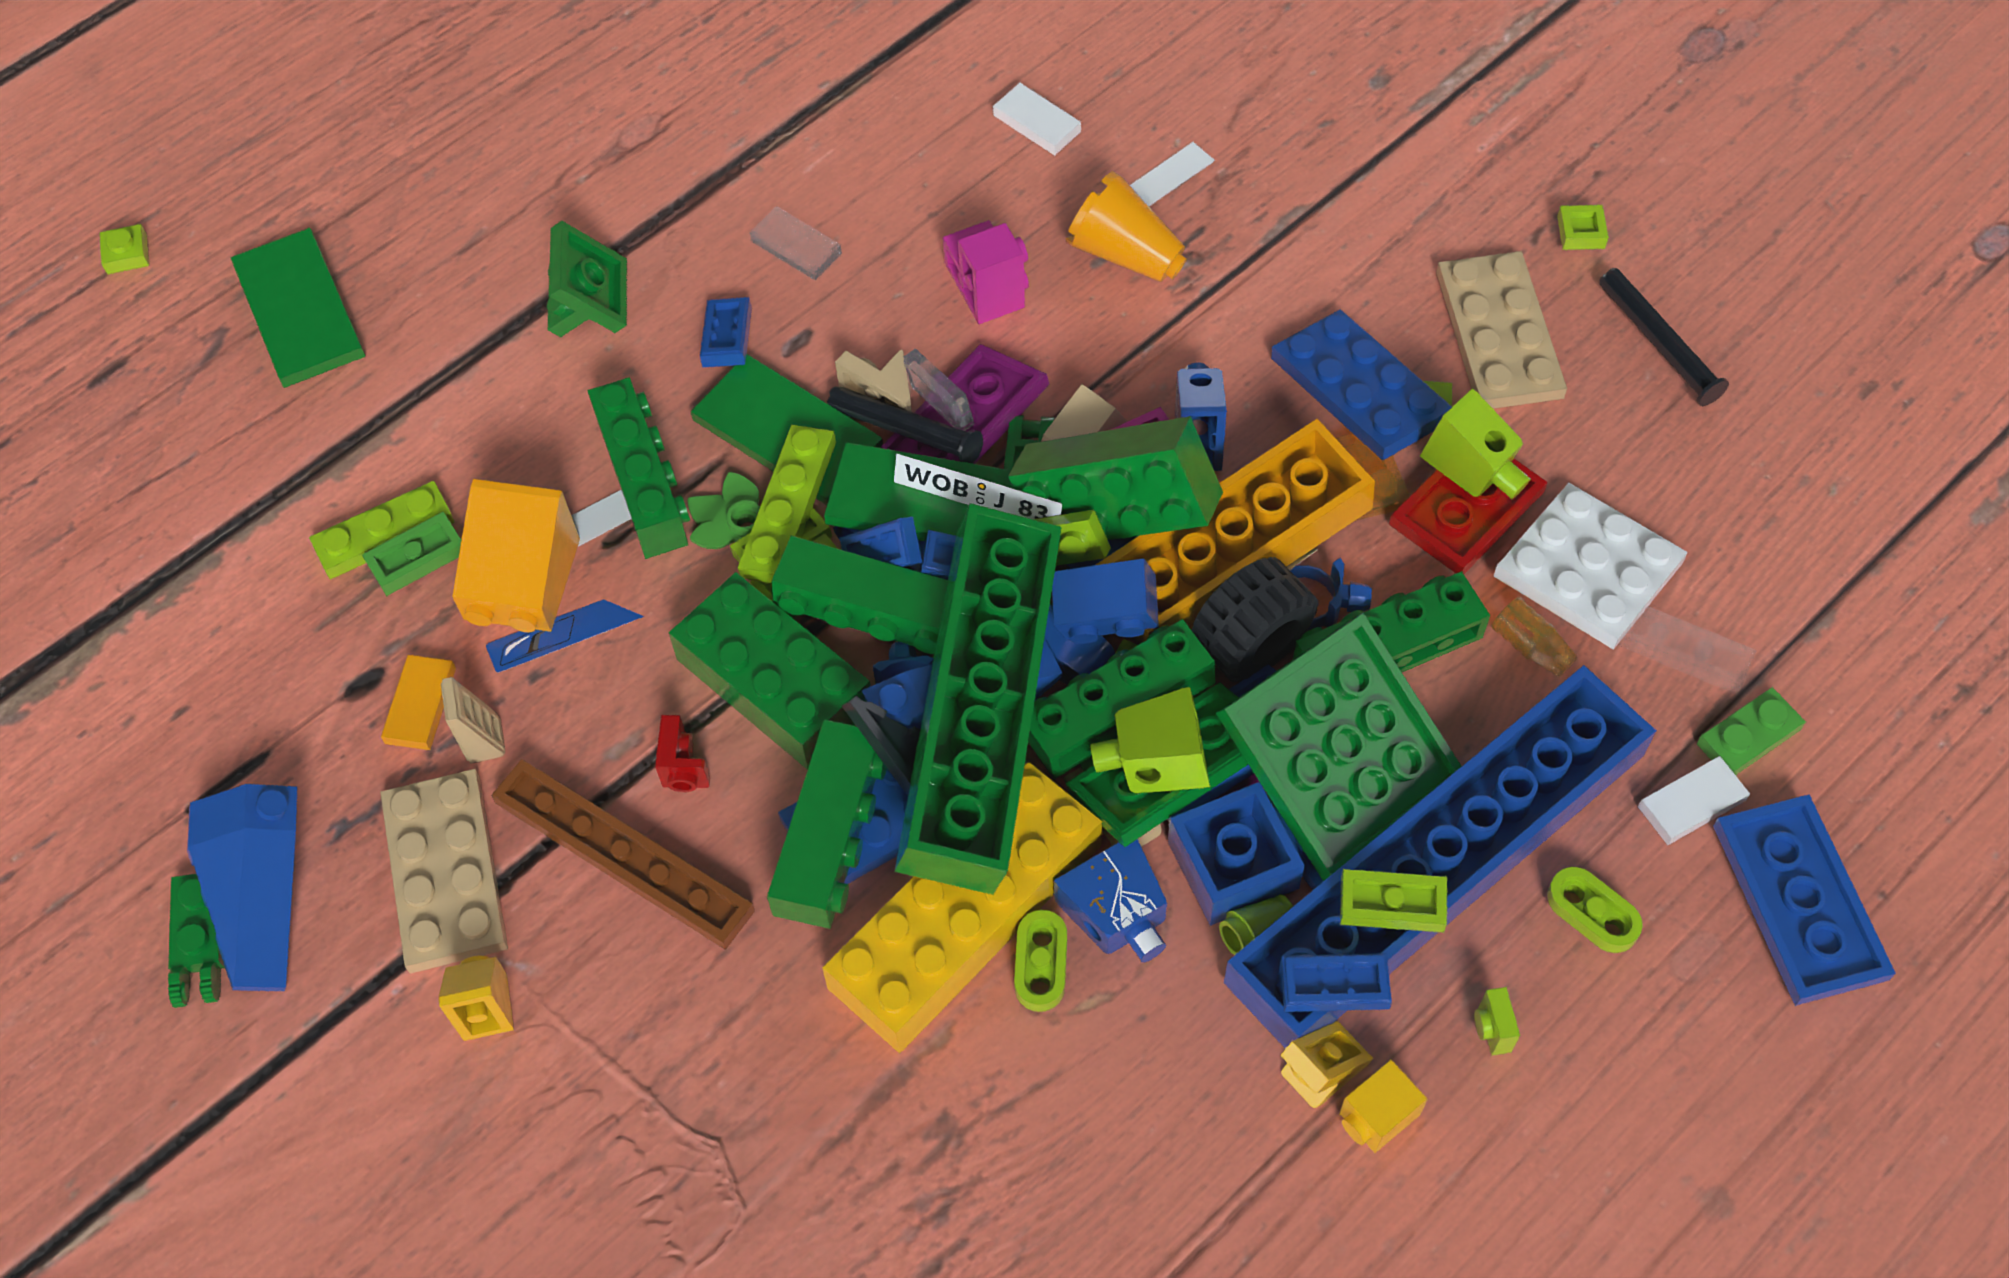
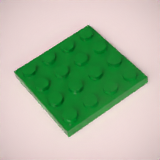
[1216,613,1462,881]

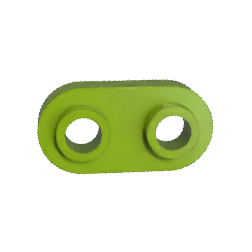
[1547,867,1643,953]
[1014,910,1067,1012]

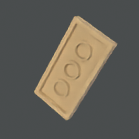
[1436,251,1567,409]
[380,769,508,974]

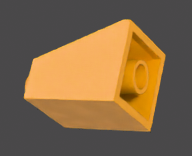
[452,479,580,632]

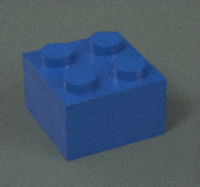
[1168,782,1305,926]

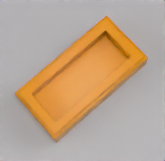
[381,655,456,750]

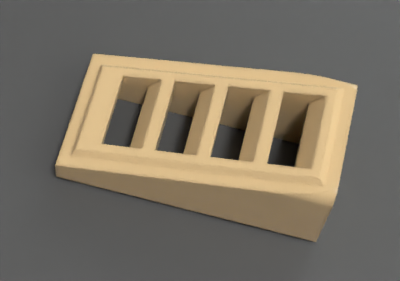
[441,677,505,764]

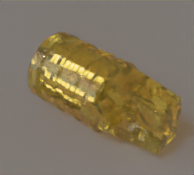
[1492,597,1578,678]

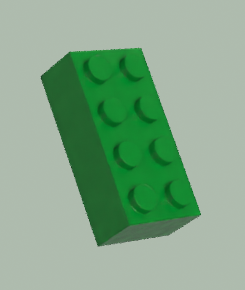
[1008,416,1223,540]
[669,572,871,770]

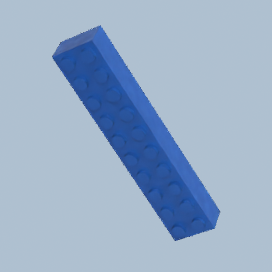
[1224,665,1657,1049]

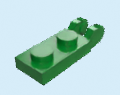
[168,874,225,1008]

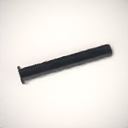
[1599,268,1729,406]
[827,386,983,464]

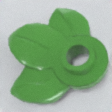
[687,472,760,549]

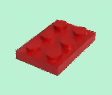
[1389,459,1548,574]

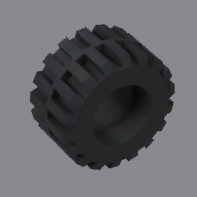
[1191,557,1319,682]

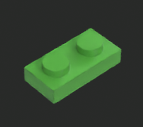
[362,512,462,596]
[1697,687,1806,775]

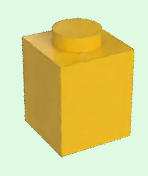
[1340,1060,1428,1153]

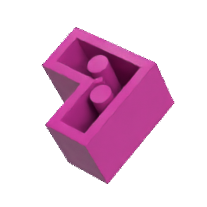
[943,220,1029,325]

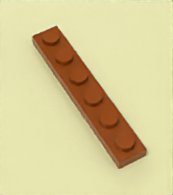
[491,759,755,950]

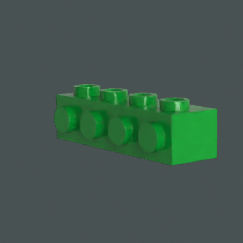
[587,377,690,559]
[772,536,948,654]
[1293,571,1490,672]
[1028,619,1216,779]
[767,720,887,929]

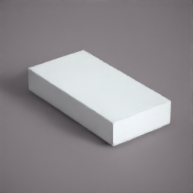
[993,83,1081,156]
[1638,756,1750,845]

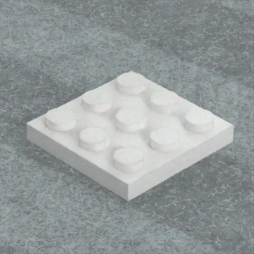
[1494,483,1688,650]

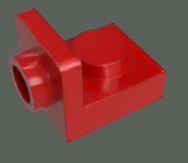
[655,715,710,792]

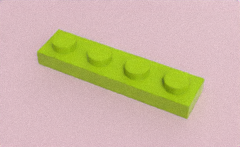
[737,425,836,583]

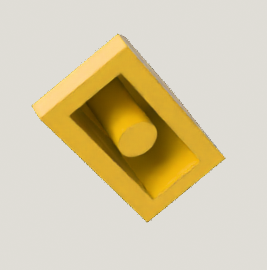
[438,956,514,1041]

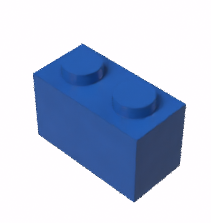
[1052,558,1159,644]

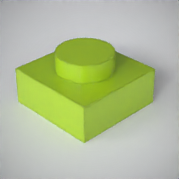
[1557,205,1609,250]
[99,224,149,274]
[1474,987,1520,1056]

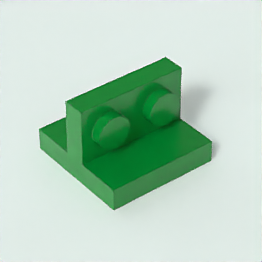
[547,221,627,337]

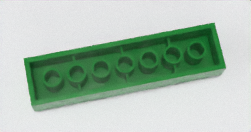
[894,503,1062,895]

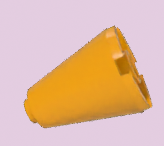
[1066,171,1187,282]

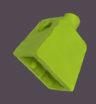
[1420,388,1531,499]
[1090,687,1210,793]

